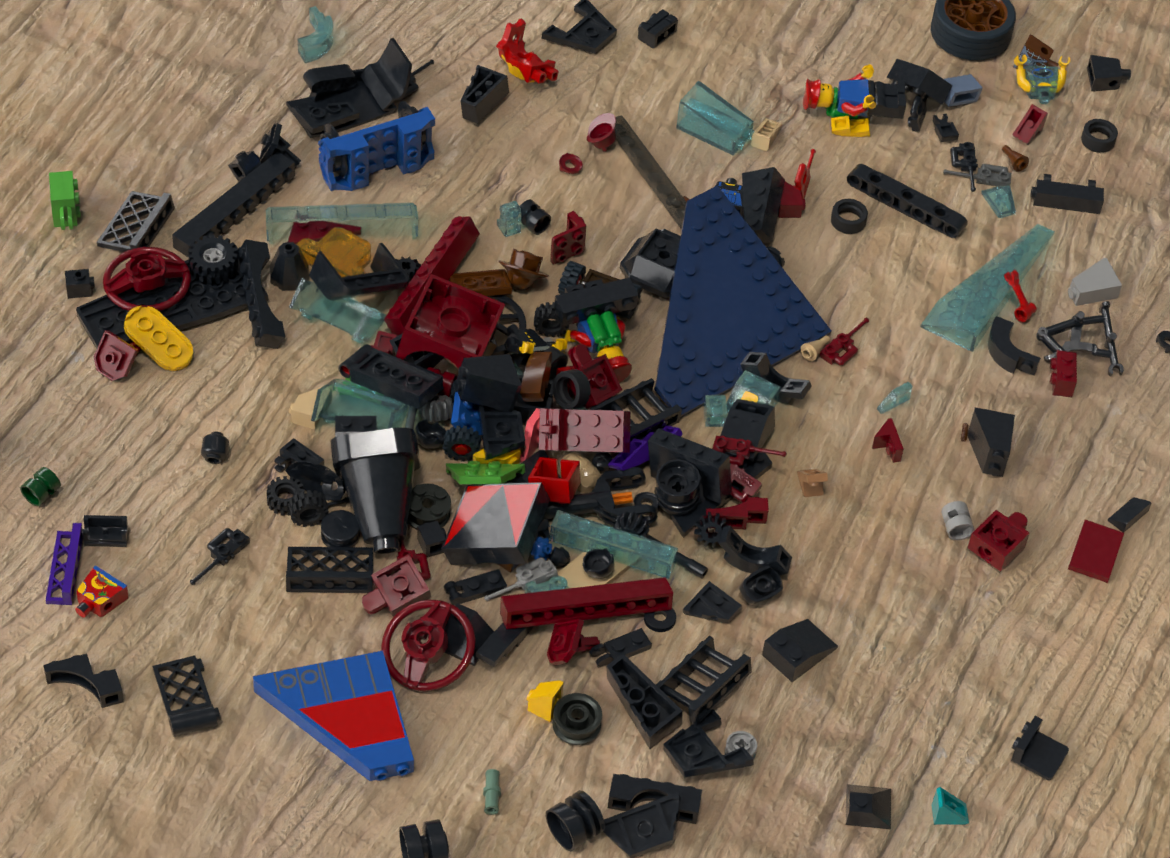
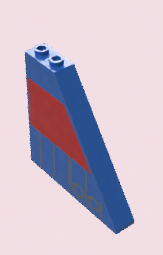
[253,651,414,781]

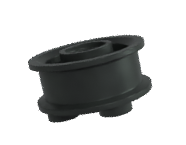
[408,484,451,529]
[552,693,602,745]

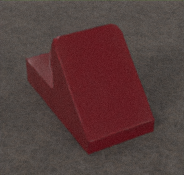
[1012,104,1048,145]
[872,418,904,463]

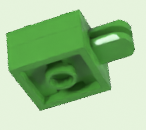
[49,171,81,230]

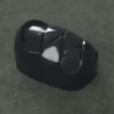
[739,565,783,604]

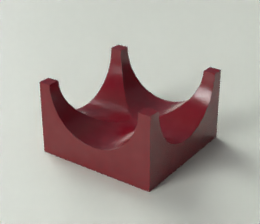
[396,274,505,369]

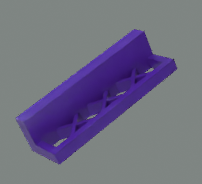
[45,523,83,605]

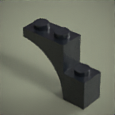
[43,654,124,708]

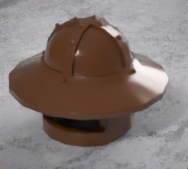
[498,248,549,290]

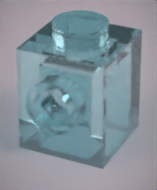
[703,395,727,427]

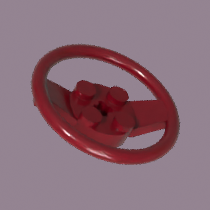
[103,247,191,312]
[381,600,475,691]

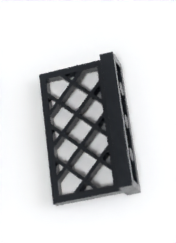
[96,191,175,252]
[286,547,373,593]

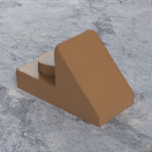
[797,469,828,497]

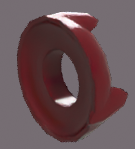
[559,153,583,174]

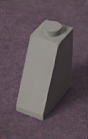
[1068,258,1122,306]

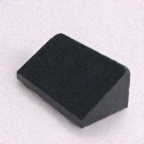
[1107,497,1151,532]

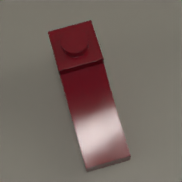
[705,497,769,530]

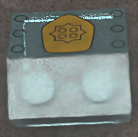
[724,370,781,413]

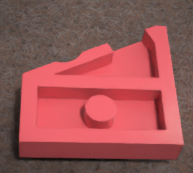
[520,408,540,463]

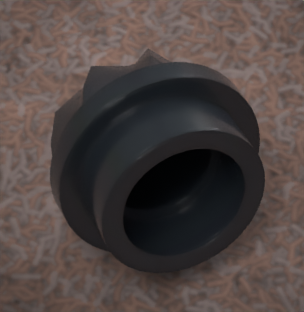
[592,452,613,471]
[549,547,570,567]

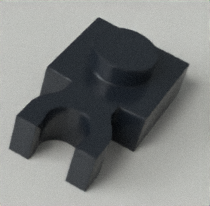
[932,114,959,142]

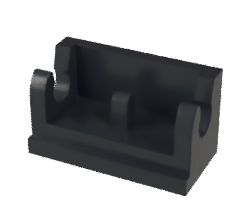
[83,515,129,547]

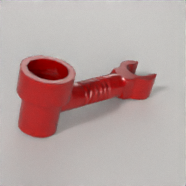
[1004,270,1037,322]

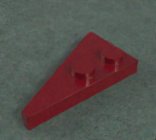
[288,216,361,245]

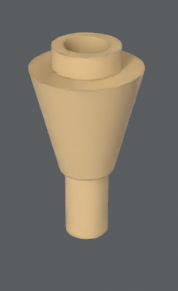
[801,335,830,361]

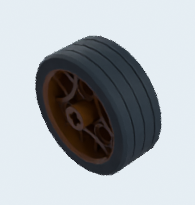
[930,0,1016,60]

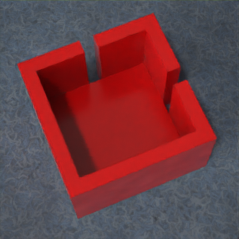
[528,457,581,504]

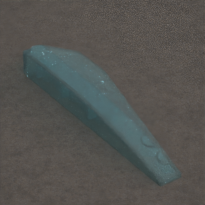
[920,224,1055,352]

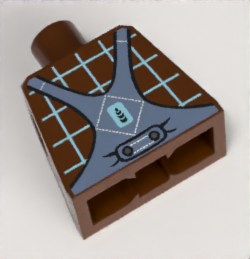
[1013,34,1059,77]

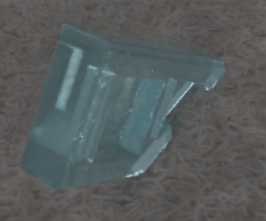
[877,382,913,414]

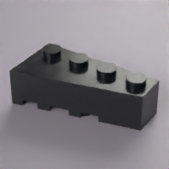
[742,167,785,243]
[606,653,682,749]

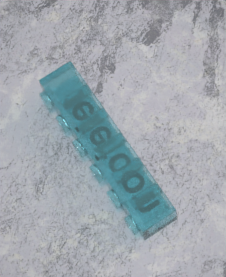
[549,510,678,579]

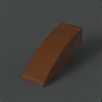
[520,352,552,402]

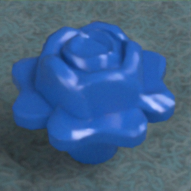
[531,537,552,560]

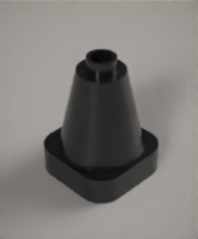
[330,428,421,554]

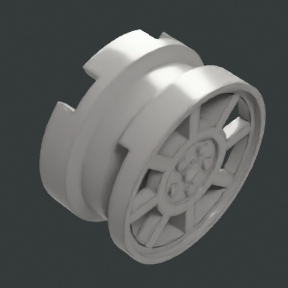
[724,731,757,761]

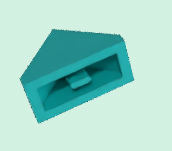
[931,787,969,825]

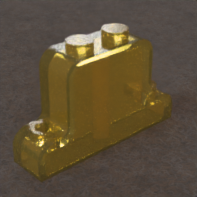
[296,227,371,277]

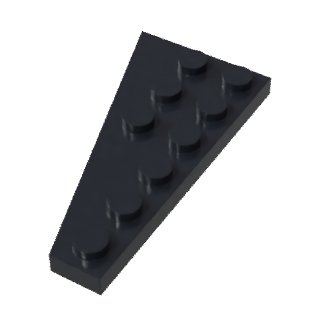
[654,452,772,538]

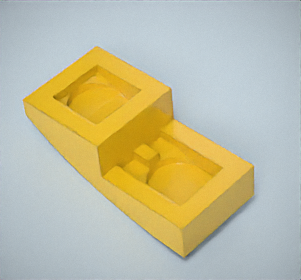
[831,115,870,137]

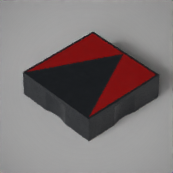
[441,482,550,565]

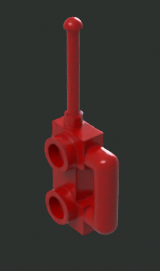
[793,149,816,199]

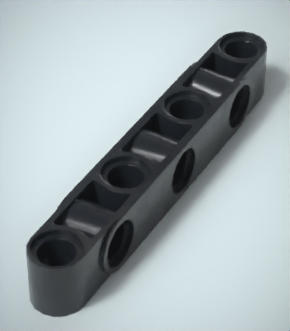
[847,164,968,238]

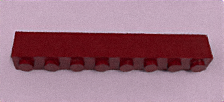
[384,216,480,336]
[500,577,674,629]

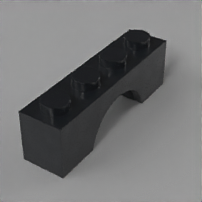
[607,774,702,824]

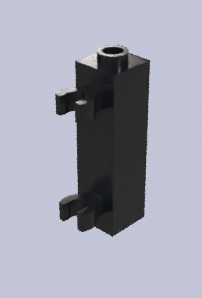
[1030,174,1104,214]

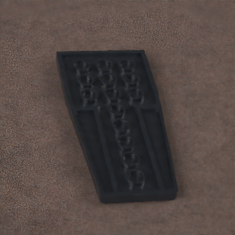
[76,243,269,349]

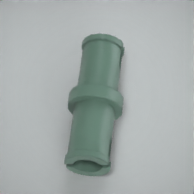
[483,769,501,815]

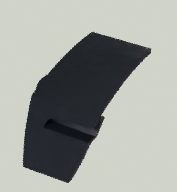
[286,38,412,138]

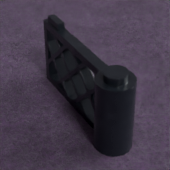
[152,655,221,737]

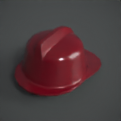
[586,113,616,152]

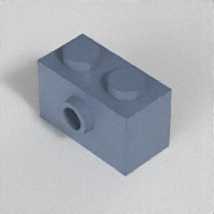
[944,74,983,107]

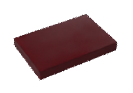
[1068,520,1124,583]

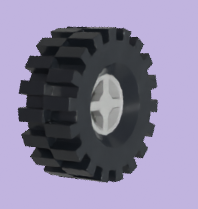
[188,235,238,284]

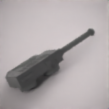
[943,164,1011,188]

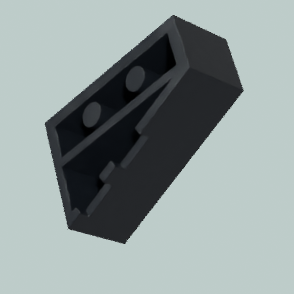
[887,59,953,104]
[460,65,509,124]

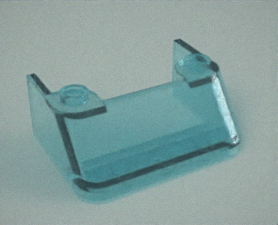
[289,278,387,344]
[311,379,409,430]

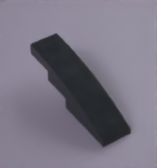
[476,623,534,667]

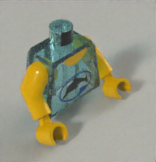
[1014,55,1070,104]

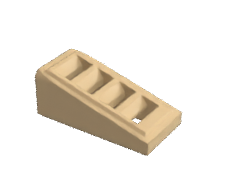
[751,118,782,151]

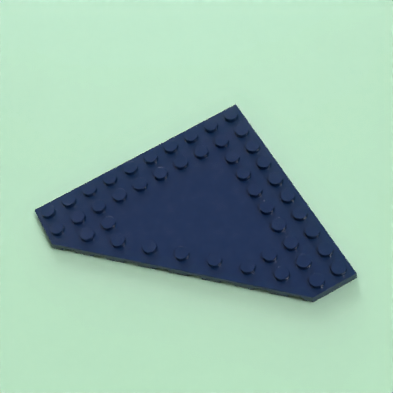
[654,185,832,418]

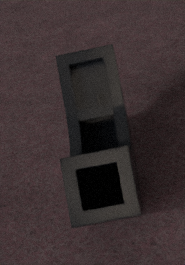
[988,316,1041,376]
[740,351,812,404]
[719,526,792,575]

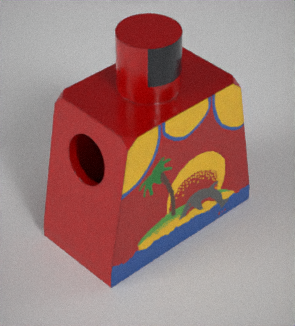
[75,565,128,618]

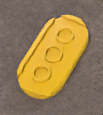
[124,306,193,371]

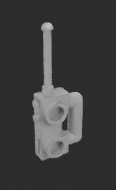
[484,558,558,601]

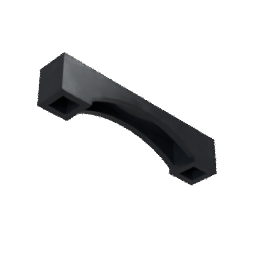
[238,239,285,349]

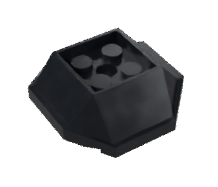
[620,228,681,298]

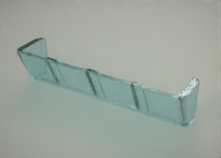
[266,203,418,244]

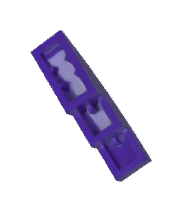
[608,425,683,471]

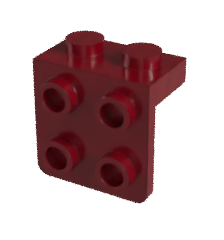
[550,211,586,265]

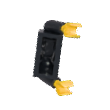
[504,324,568,367]

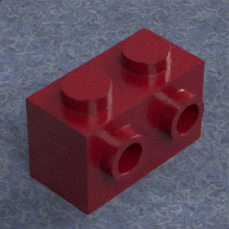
[1050,350,1077,398]

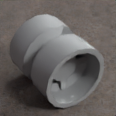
[941,501,975,540]

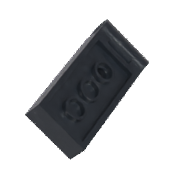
[338,344,443,409]

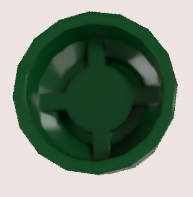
[20,467,61,507]

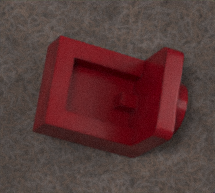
[371,331,397,356]

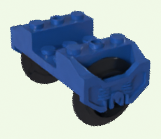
[318,101,435,191]

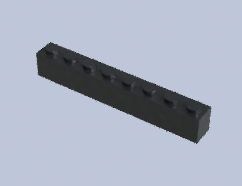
[172,151,295,257]

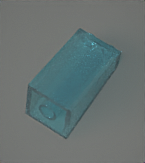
[676,81,754,156]

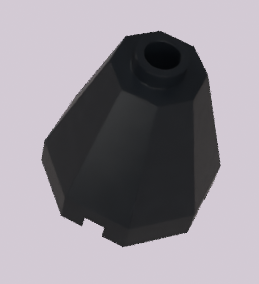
[269,242,310,291]

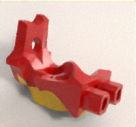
[496,18,559,84]

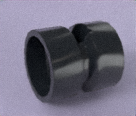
[515,199,551,235]

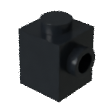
[228,151,261,181]
[65,269,95,299]
[417,521,447,557]

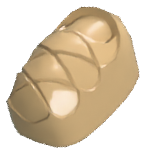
[560,452,601,493]

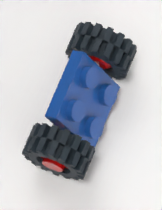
[443,382,482,462]

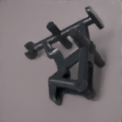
[1036,301,1124,376]

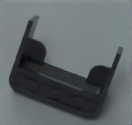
[309,243,409,301]

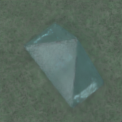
[981,186,1016,218]

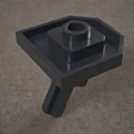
[259,122,301,167]

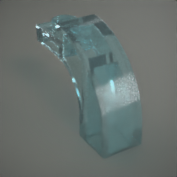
[297,6,333,63]

